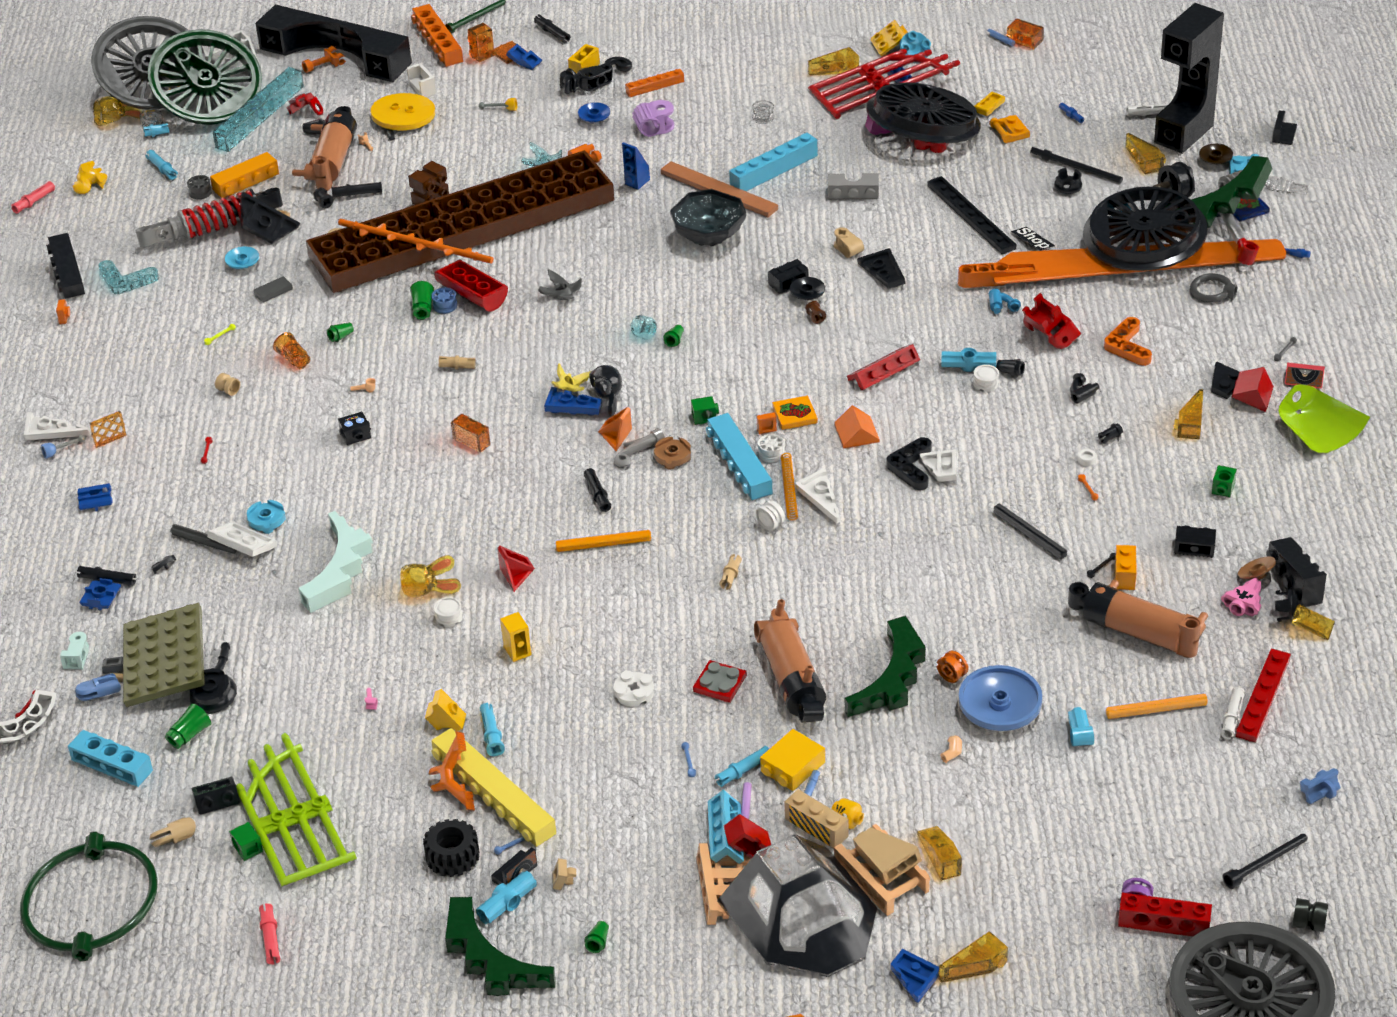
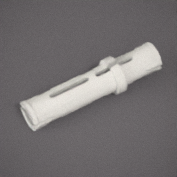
[1126,104,1168,117]
[1221,687,1245,739]

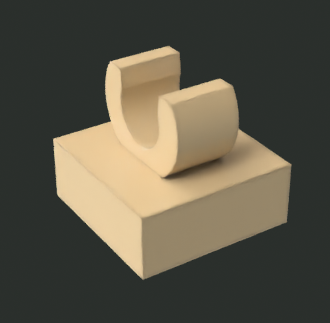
[552,858,576,890]

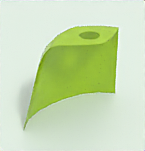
[1278,384,1370,453]

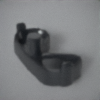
[151,555,176,574]

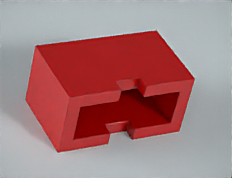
[724,814,773,859]

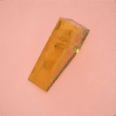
[808,47,859,75]
[1125,133,1166,174]
[1174,389,1203,439]
[917,826,962,881]
[939,931,1008,983]

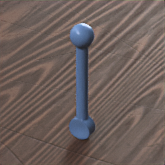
[681,742,696,777]
[494,836,525,855]

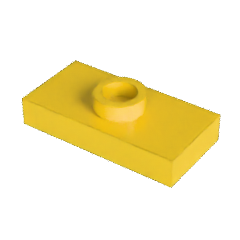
[974,92,1005,116]

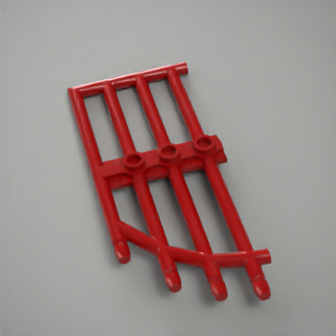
[808,49,960,119]

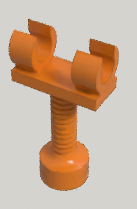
[302,46,346,73]

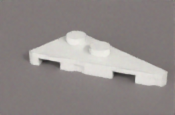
[24,412,90,441]
[795,468,841,524]

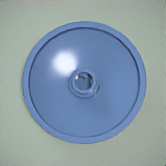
[959,665,1042,731]

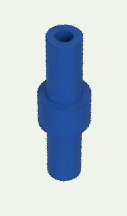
[1059,102,1084,123]

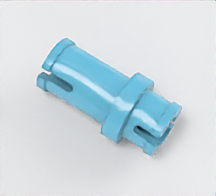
[143,123,169,137]

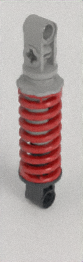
[135,187,283,248]

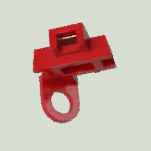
[286,92,323,116]

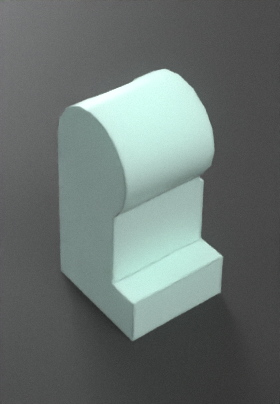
[60,632,89,669]

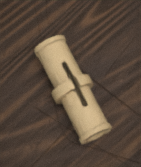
[439,355,476,370]
[719,554,742,590]

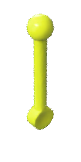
[204,324,236,345]

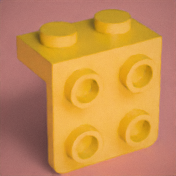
[870,20,908,56]

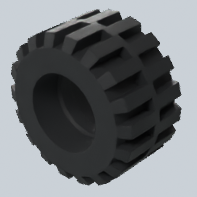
[423,819,480,877]

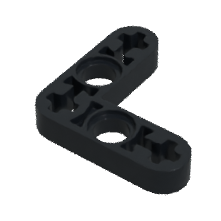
[886,437,932,491]

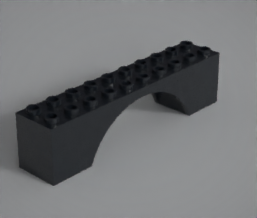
[255,4,412,83]

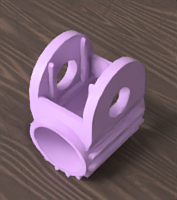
[632,100,674,137]

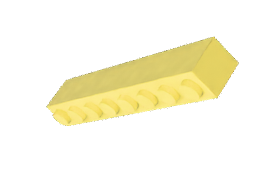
[431,728,556,847]

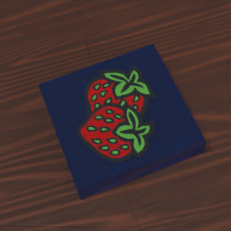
[1232,197,1270,222]

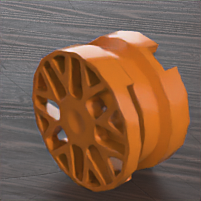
[936,650,969,683]

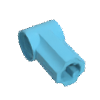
[1068,707,1094,746]

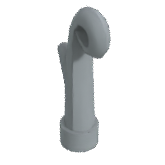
[614,428,665,467]

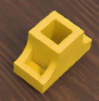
[425,689,466,731]

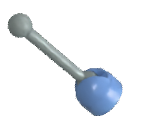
[41,435,85,459]

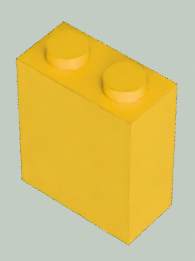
[760,729,825,791]

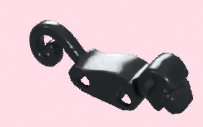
[560,57,632,94]

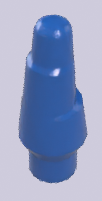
[1285,248,1311,258]

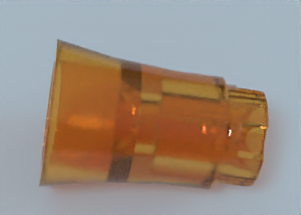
[273,332,310,369]

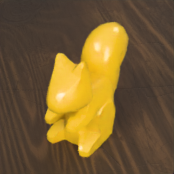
[72,161,108,194]

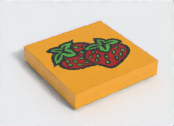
[772,395,818,430]

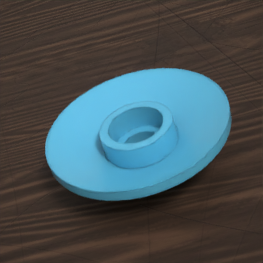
[225,246,259,269]

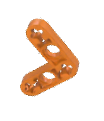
[1104,317,1152,366]

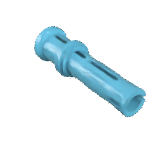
[480,703,505,757]

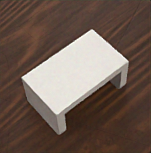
[407,63,436,97]

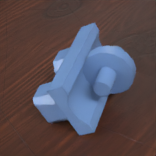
[1300,768,1341,804]

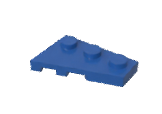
[544,387,602,416]

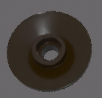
[1199,143,1233,165]

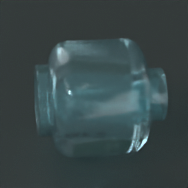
[631,315,657,340]

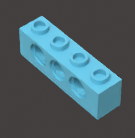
[68,730,153,787]

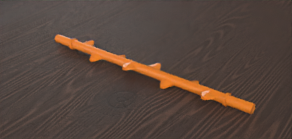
[338,218,494,264]

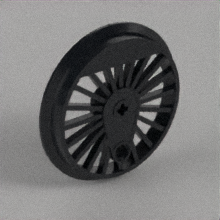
[866,82,981,143]
[1083,186,1208,271]

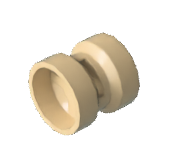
[215,373,240,396]

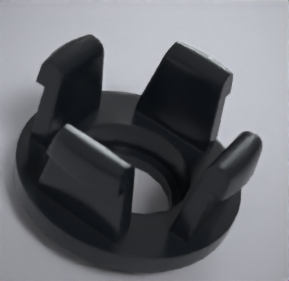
[1054,168,1082,194]
[1275,589,1299,622]

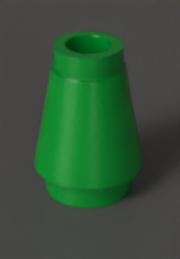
[327,322,354,342]
[663,325,684,347]
[584,921,609,953]

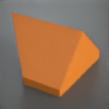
[598,407,632,451]

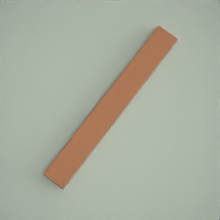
[661,161,778,218]

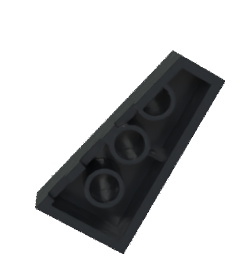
[46,233,85,299]
[1266,537,1327,608]

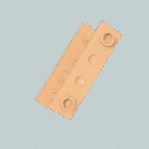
[834,824,930,916]

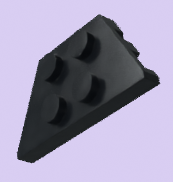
[240,192,301,244]

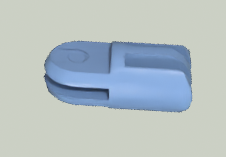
[75,673,121,701]

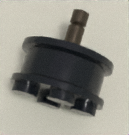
[1153,162,1195,198]

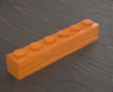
[625,69,685,97]

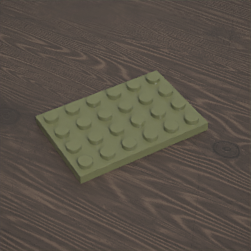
[123,602,204,707]

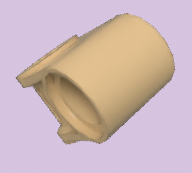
[834,227,864,258]

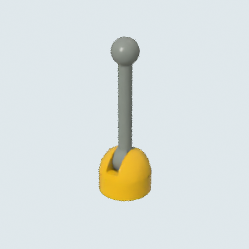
[479,98,517,111]

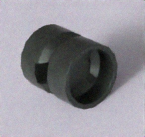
[1292,898,1328,932]

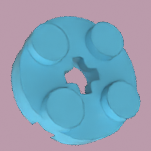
[247,500,286,534]

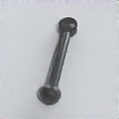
[1274,337,1297,361]

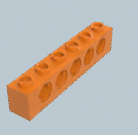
[411,4,463,67]

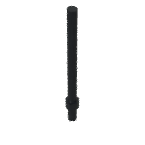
[1030,147,1123,183]

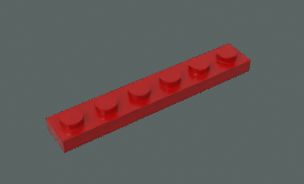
[1235,648,1291,743]

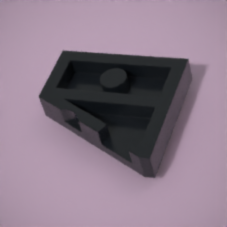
[1211,362,1240,399]

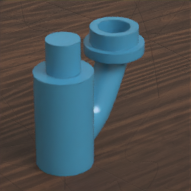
[988,289,1021,314]

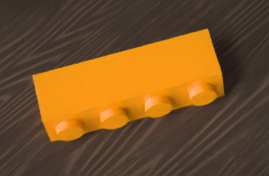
[210,152,279,198]

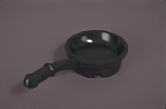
[190,642,237,714]

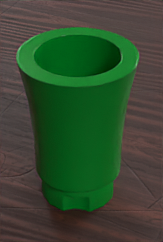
[410,281,434,320]
[165,704,211,749]

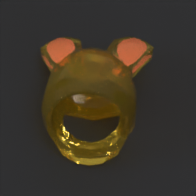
[93,96,144,126]
[400,555,461,597]

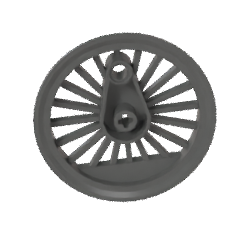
[91,16,206,110]
[1170,922,1335,1017]

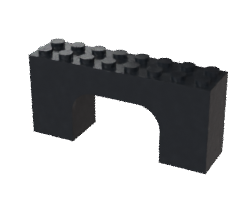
[1154,3,1224,154]

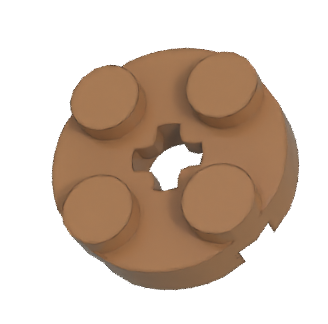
[654,437,691,469]

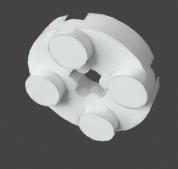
[613,671,655,707]

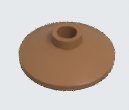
[1238,556,1276,580]

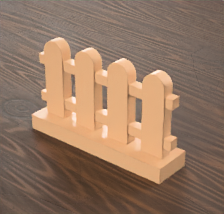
[696,843,760,925]

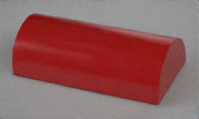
[434,259,508,311]

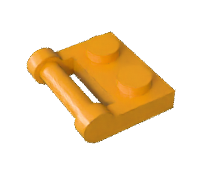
[989,115,1030,143]

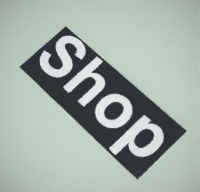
[1011,227,1055,251]

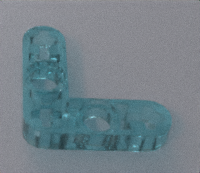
[98,260,159,294]

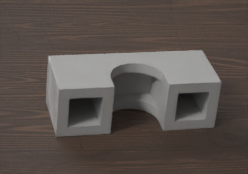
[828,173,879,199]

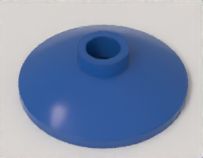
[578,102,610,122]

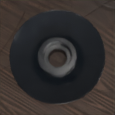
[790,277,825,300]

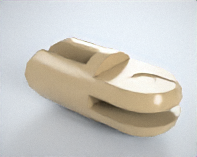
[149,817,196,847]

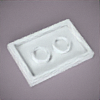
[207,522,277,557]

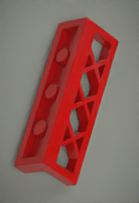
[847,344,920,390]

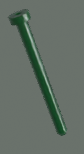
[445,0,506,34]

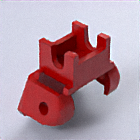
[1022,293,1081,349]

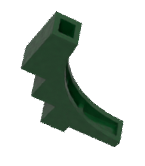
[1165,156,1273,228]
[844,615,926,717]
[445,897,556,996]

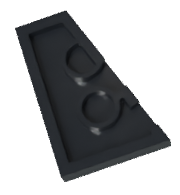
[857,248,906,289]

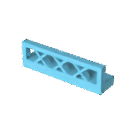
[708,790,744,864]

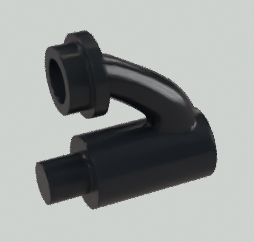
[1070,373,1100,404]

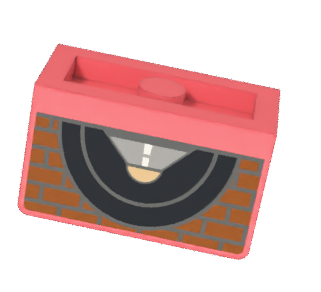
[1285,362,1325,389]

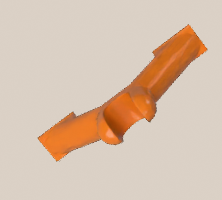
[429,731,475,811]

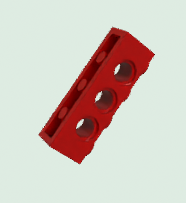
[1118,892,1212,937]

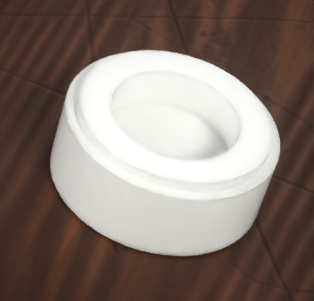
[1077,449,1097,467]

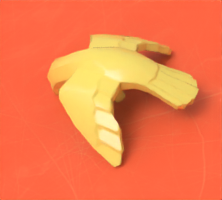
[551,363,591,392]

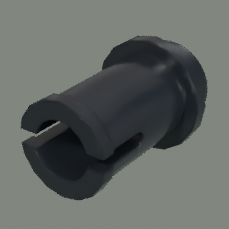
[1098,423,1123,444]

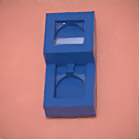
[506,44,542,70]

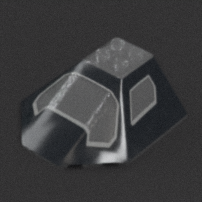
[718,834,877,977]

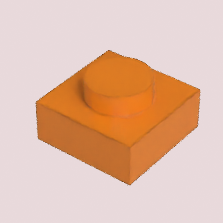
[56,299,71,324]
[756,412,777,434]

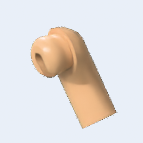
[940,735,962,763]

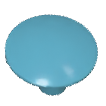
[900,31,931,63]

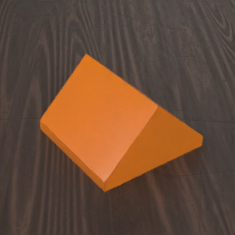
[834,405,880,448]

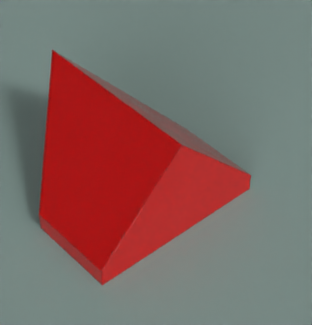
[497,545,535,592]

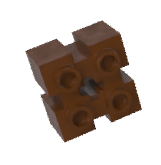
[408,161,449,205]

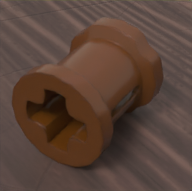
[805,301,826,324]

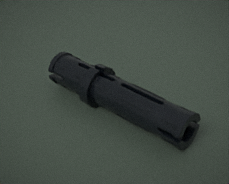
[534,14,571,43]
[331,182,382,198]
[584,468,611,512]
[77,565,136,586]

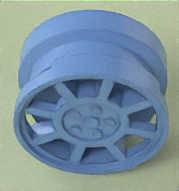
[432,287,457,314]

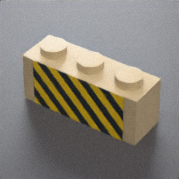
[784,789,849,848]

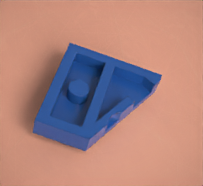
[891,948,941,1003]

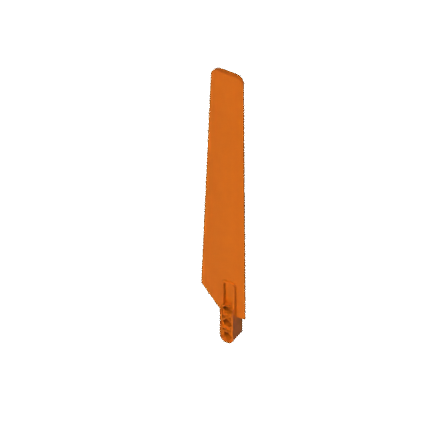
[958,239,1286,288]

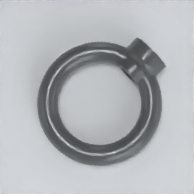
[1190,273,1238,302]

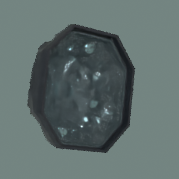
[670,189,747,246]

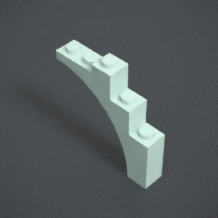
[298,511,373,613]

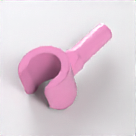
[365,688,378,710]

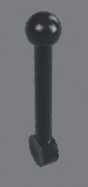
[1087,553,1116,578]

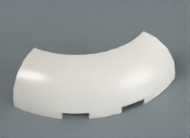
[0,690,56,744]

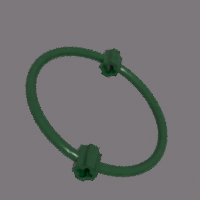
[20,831,158,962]

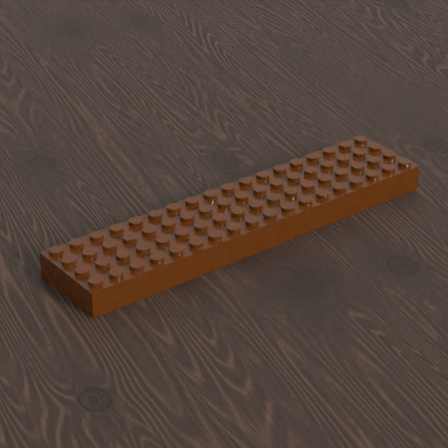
[306,150,615,293]

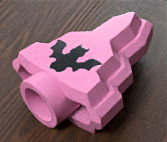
[1221,578,1261,617]

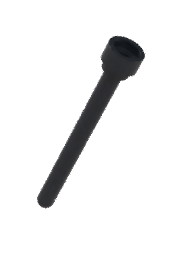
[1222,833,1308,889]

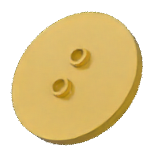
[371,93,435,131]

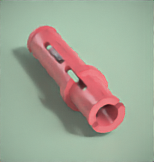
[11,181,55,214]
[259,903,281,965]

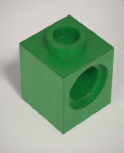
[691,396,719,425]
[1211,465,1237,498]
[229,822,263,861]

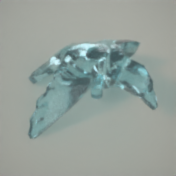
[521,142,562,167]

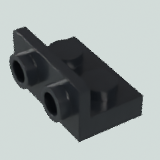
[191,776,240,815]

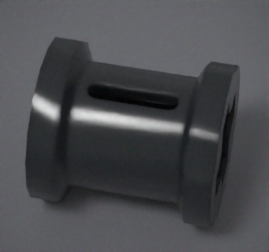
[313,187,334,208]

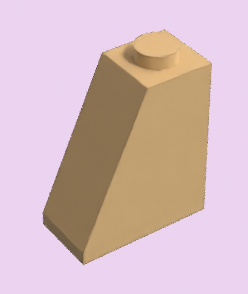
[853,827,922,885]

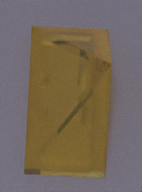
[1291,604,1335,640]

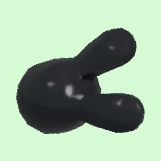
[589,365,622,417]

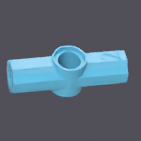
[941,348,996,372]
[476,871,537,924]

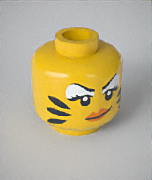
[831,798,864,829]

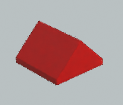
[1231,367,1274,412]

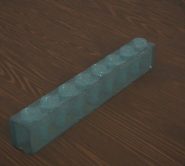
[212,67,304,152]

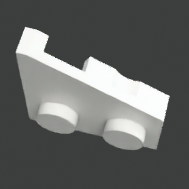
[920,449,957,482]

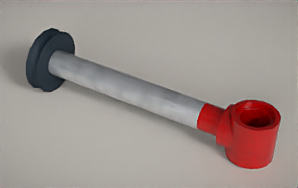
[1216,212,1259,265]

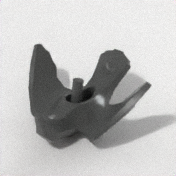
[538,269,582,300]

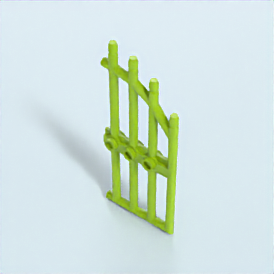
[236,733,357,887]

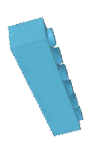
[729,133,818,191]
[706,413,773,500]

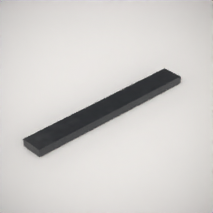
[927,176,1017,254]

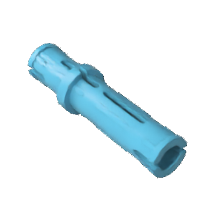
[145,150,178,180]
[715,746,769,787]

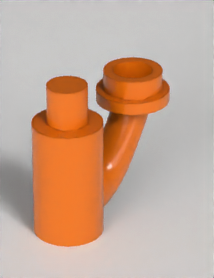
[568,144,602,163]

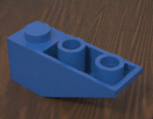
[622,142,650,190]

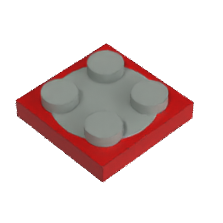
[693,660,747,703]

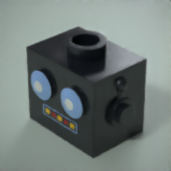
[338,412,371,445]

